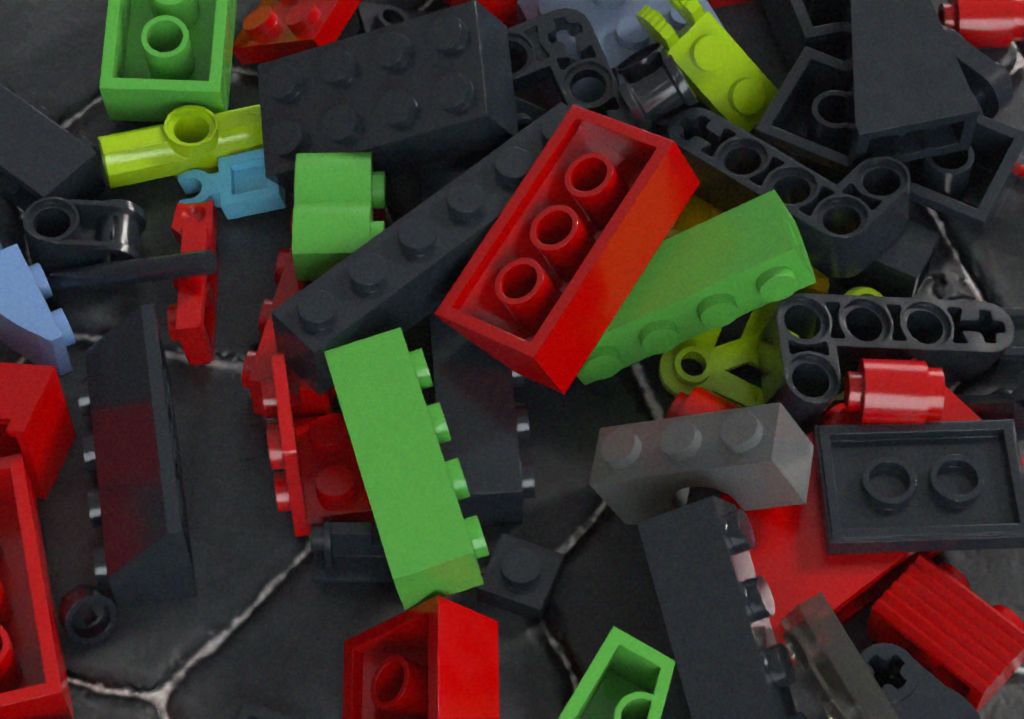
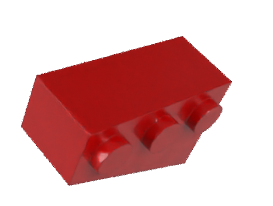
[0,362,76,500]

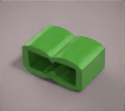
[292,152,387,281]

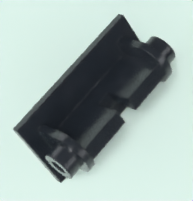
[311,517,394,583]

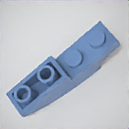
[0,242,76,376]

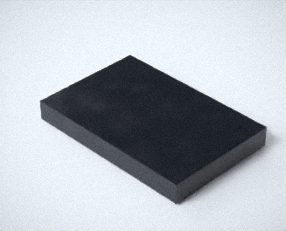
[812,419,1024,555]

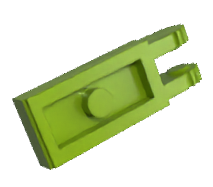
[635,0,778,133]

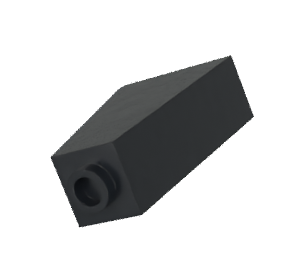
[842,0,980,171]

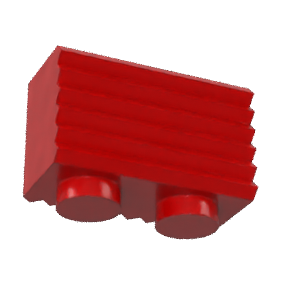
[865,554,1024,713]

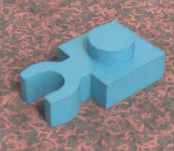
[178,148,286,220]

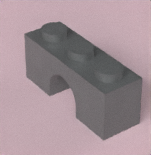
[589,402,814,525]

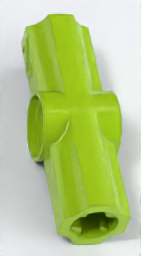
[98,104,263,189]

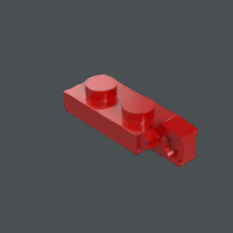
[167,200,220,365]

